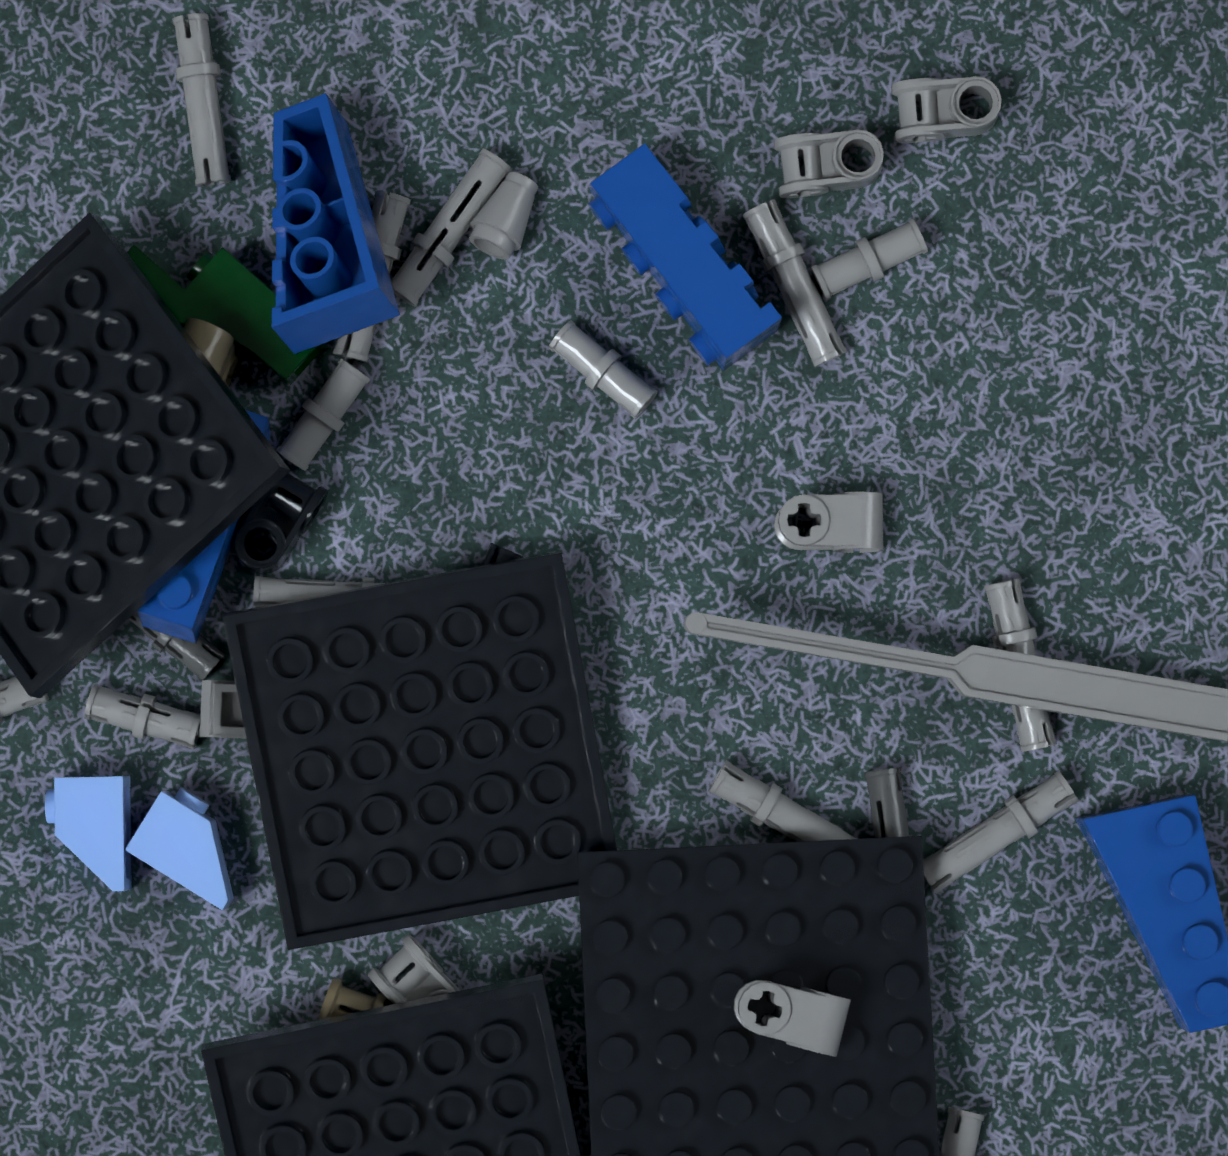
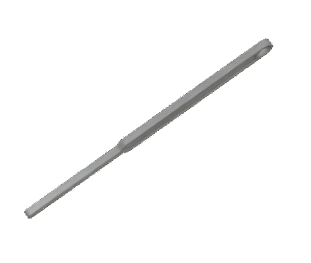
[683,612,1228,742]

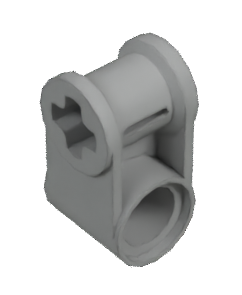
[891,76,1002,144]
[773,130,884,198]
[774,492,884,553]
[367,934,461,1004]
[734,980,851,1057]

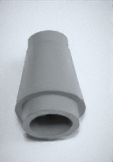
[469,172,538,260]

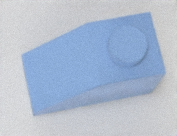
[45,776,132,891]
[125,787,234,910]

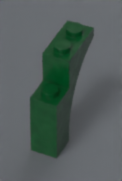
[127,245,328,385]

